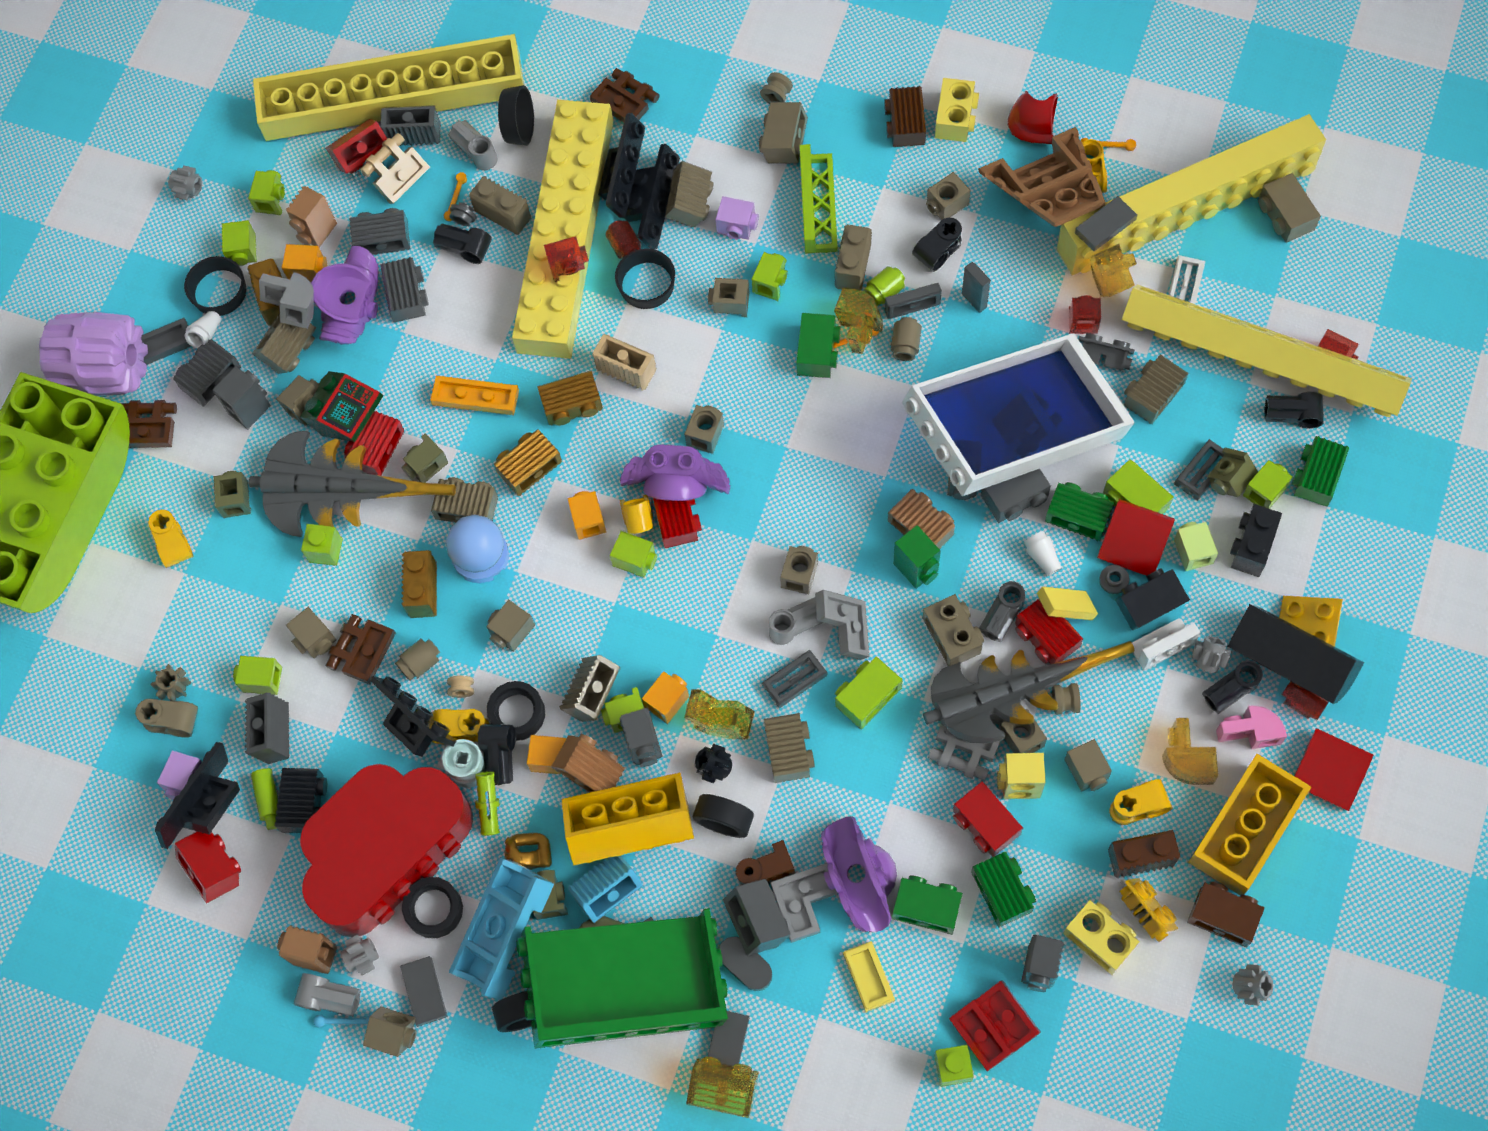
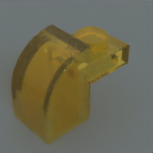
[1090,244,1137,297]
[834,287,883,354]
[684,689,755,740]
[1162,718,1218,785]

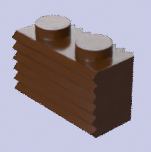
[884,86,926,147]
[1108,830,1180,878]

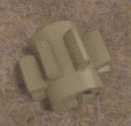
[151,664,191,701]

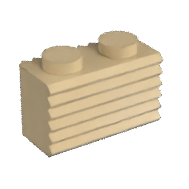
[592,334,657,391]

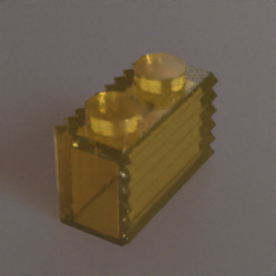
[686,1057,759,1118]

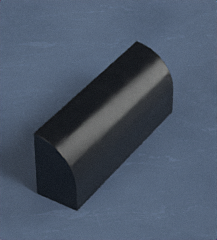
[1227,604,1365,704]

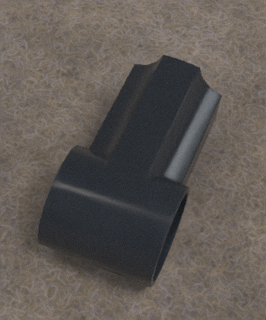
[433,223,492,264]
[1264,392,1324,429]
[1202,661,1263,714]
[478,724,516,785]

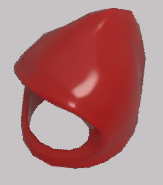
[1008,91,1058,144]

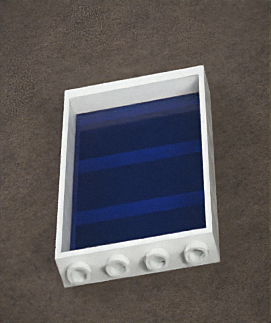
[902,333,1135,496]

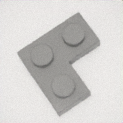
[815,590,870,660]
[771,863,838,943]

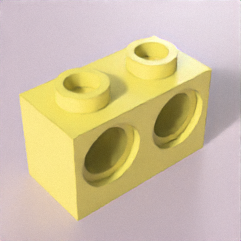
[935,78,979,142]
[997,753,1046,799]
[1063,900,1140,975]

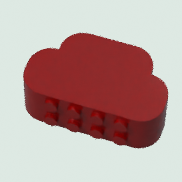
[300,764,473,937]

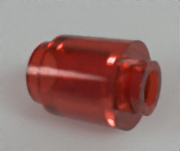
[605,220,641,259]
[1281,681,1329,721]

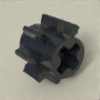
[695,744,732,784]

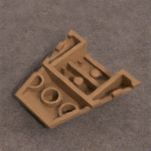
[978,127,1105,227]

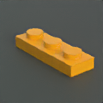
[430,376,519,415]

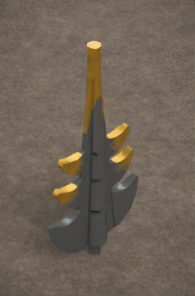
[249,431,456,537]
[923,641,1135,743]

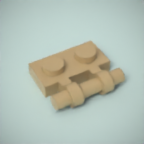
[360,133,430,204]

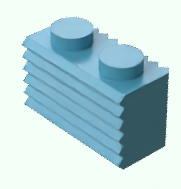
[568,856,643,923]

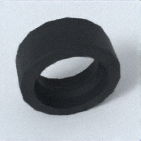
[487,681,545,741]
[692,794,754,838]
[402,877,463,939]
[492,991,532,1032]

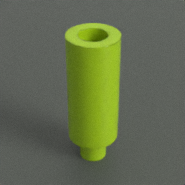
[250,768,278,830]

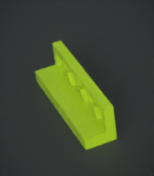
[800,144,838,254]

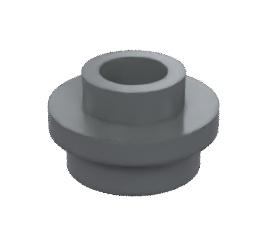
[449,202,476,226]
[1099,565,1129,594]

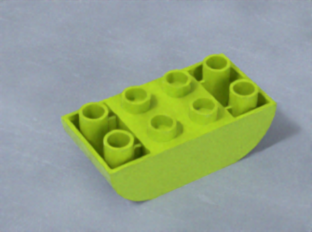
[0,372,130,613]

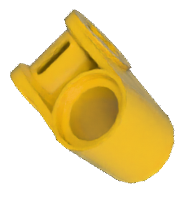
[1082,139,1107,193]
[620,495,653,534]
[148,509,194,568]
[432,709,490,745]
[1109,779,1173,825]

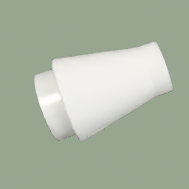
[185,311,221,349]
[1024,531,1062,577]

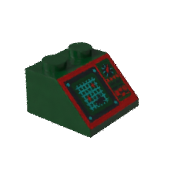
[300,371,384,442]

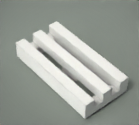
[1168,255,1205,304]

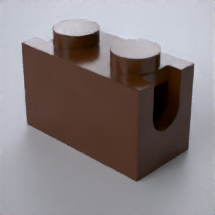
[1187,882,1265,948]

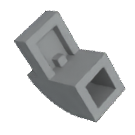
[259,272,314,329]

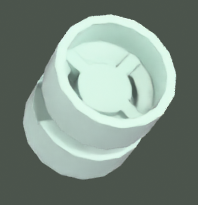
[442,739,485,788]

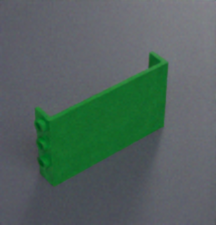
[516,908,728,1049]

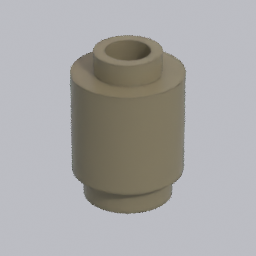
[891,317,922,361]
[395,638,440,681]

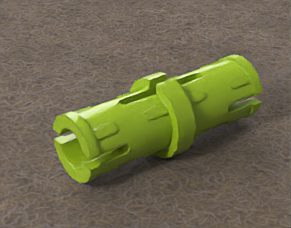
[475,772,500,836]

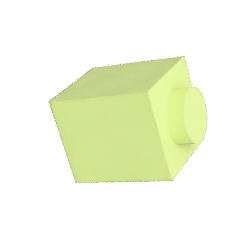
[1174,522,1218,571]

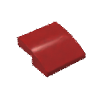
[1097,499,1175,576]
[1294,728,1374,811]
[949,980,1041,1071]

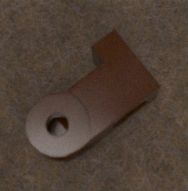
[736,840,796,885]

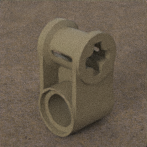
[135,699,198,737]

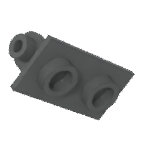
[1078,333,1135,371]

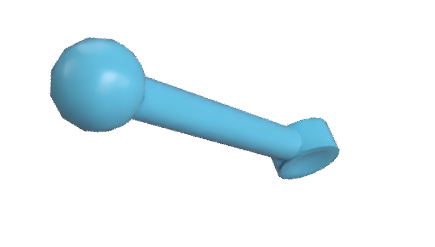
[313,1014,372,1027]

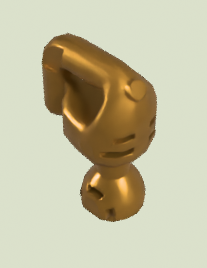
[504,833,552,870]

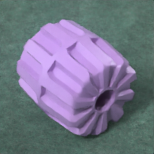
[39,312,148,396]

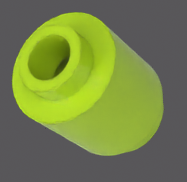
[863,266,905,306]

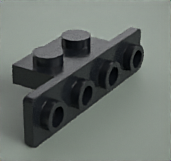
[598,113,645,218]
[624,144,680,249]
[371,676,457,757]
[155,742,240,849]

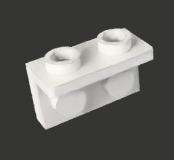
[1132,618,1201,670]

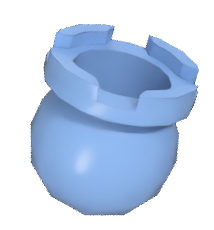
[446,514,510,583]

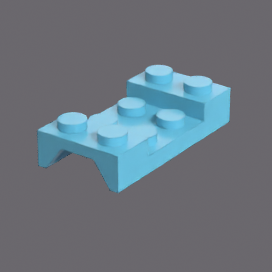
[449,857,554,1000]

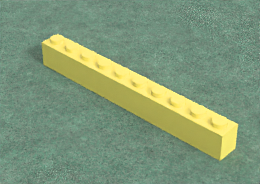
[1121,284,1412,417]

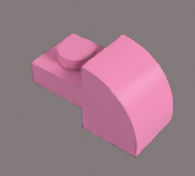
[1216,706,1287,749]

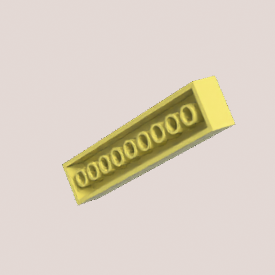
[253,34,525,141]
[512,99,613,359]
[1057,114,1326,275]

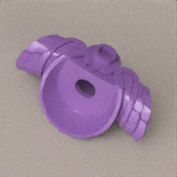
[311,246,379,345]
[620,444,730,501]
[821,816,897,932]

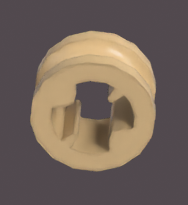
[447,675,474,698]

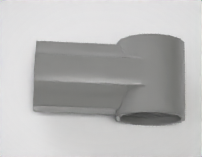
[448,120,497,171]
[769,597,823,645]
[293,973,361,1017]

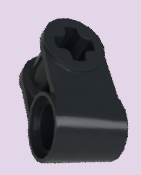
[912,217,962,272]

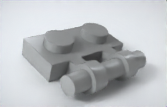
[928,725,1001,781]

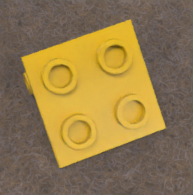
[1279,596,1343,647]
[1119,878,1178,942]

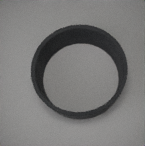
[498,85,534,146]
[615,249,675,309]
[184,256,246,316]

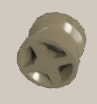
[760,72,793,104]
[1052,683,1081,715]

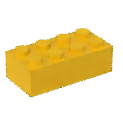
[1188,754,1311,895]
[561,772,694,866]

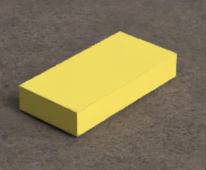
[1037,586,1098,620]
[843,941,895,1013]

